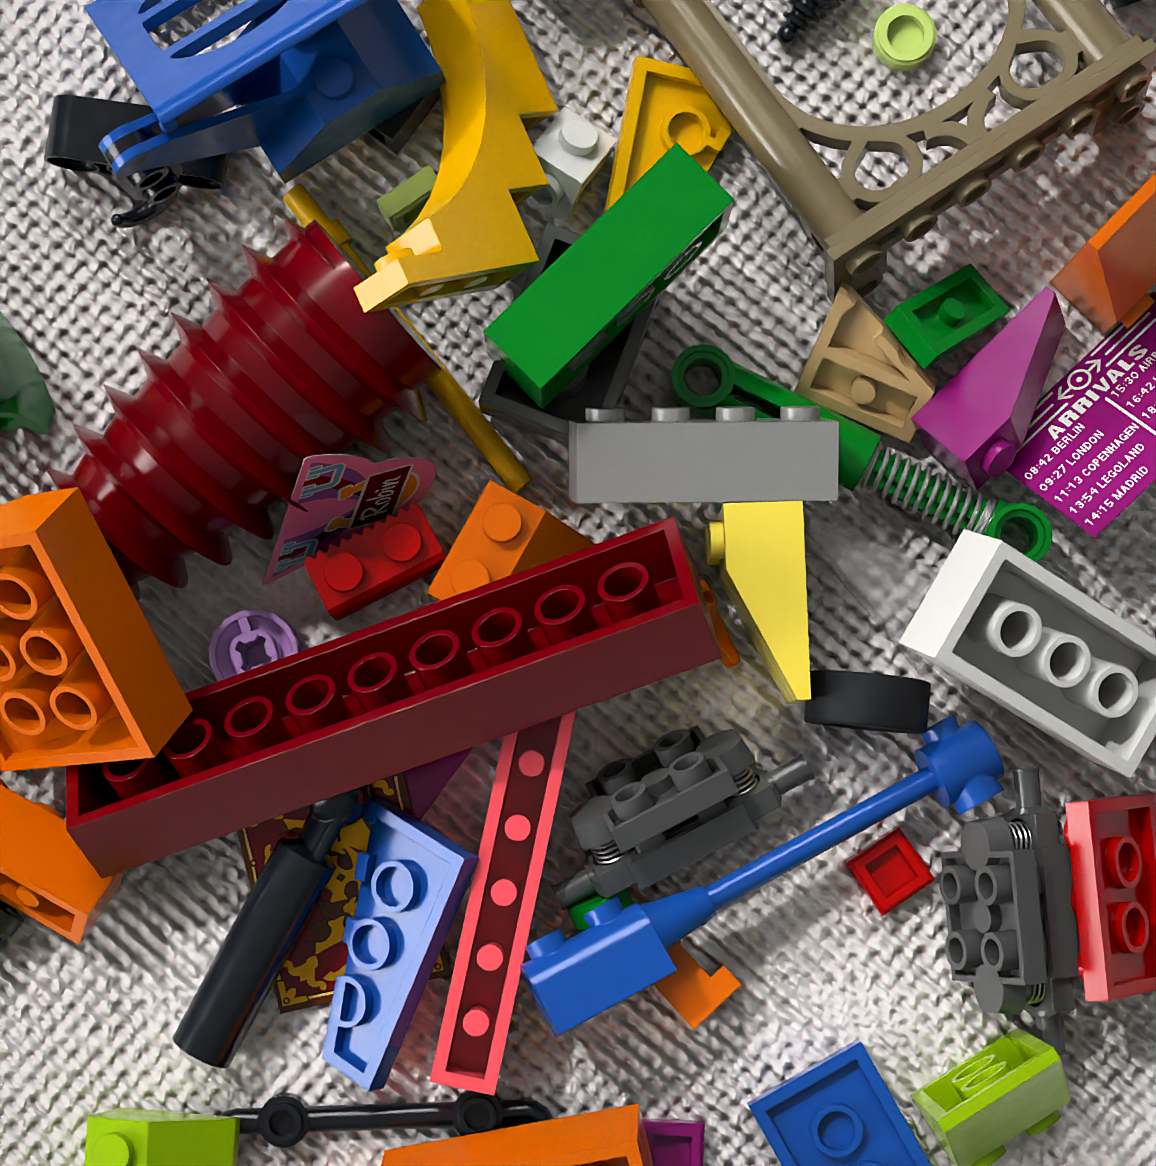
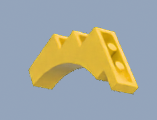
[354,0,558,313]

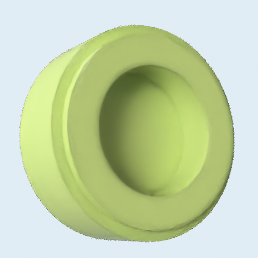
[872,4,937,71]

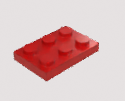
[1064,793,1156,1002]

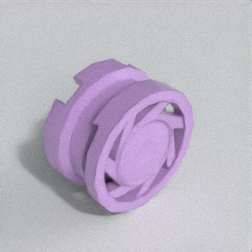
[208,609,303,681]

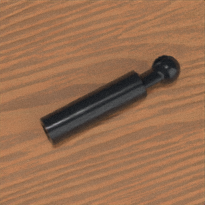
[172,784,371,1068]

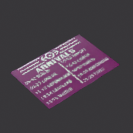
[1006,292,1156,538]

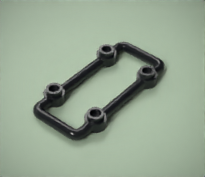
[219,1090,554,1148]

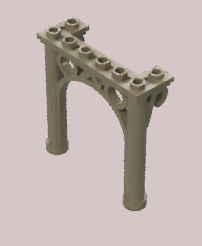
[632,0,1156,303]

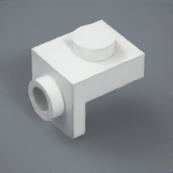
[527,107,617,221]

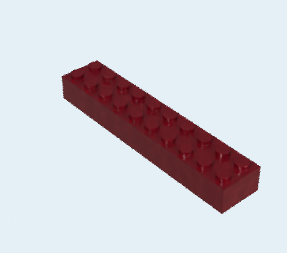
[66,516,722,879]

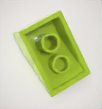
[909,1027,1071,1166]

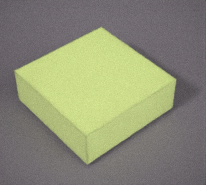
[377,164,437,232]

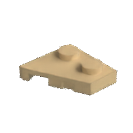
[794,282,937,443]

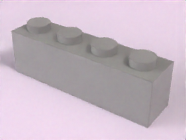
[569,406,839,503]

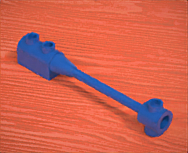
[520,715,1004,1038]

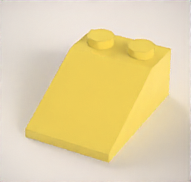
[705,501,811,704]

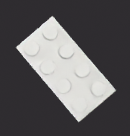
[899,529,1156,778]

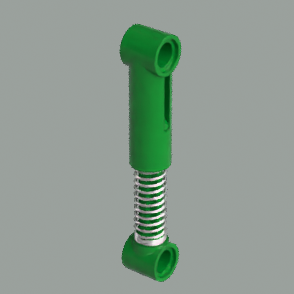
[669,344,1053,562]

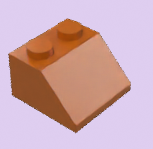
[427,480,596,602]

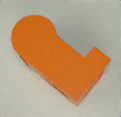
[653,940,742,1029]

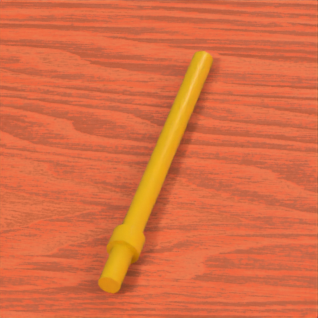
[282,184,534,494]

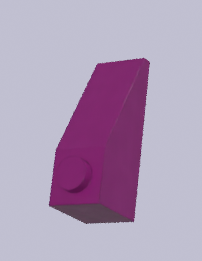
[911,286,1066,490]

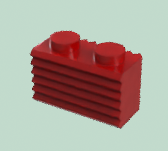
[304,503,446,621]

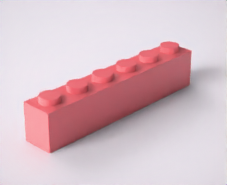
[429,710,577,1096]

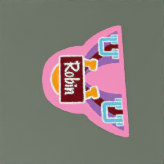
[262,454,436,585]

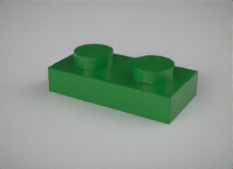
[883,263,1011,369]

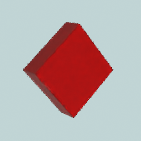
[844,826,935,916]

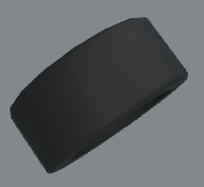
[804,670,931,734]

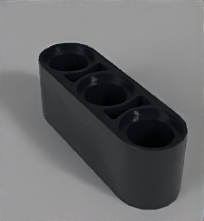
[44,95,229,190]

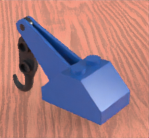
[99,0,446,228]

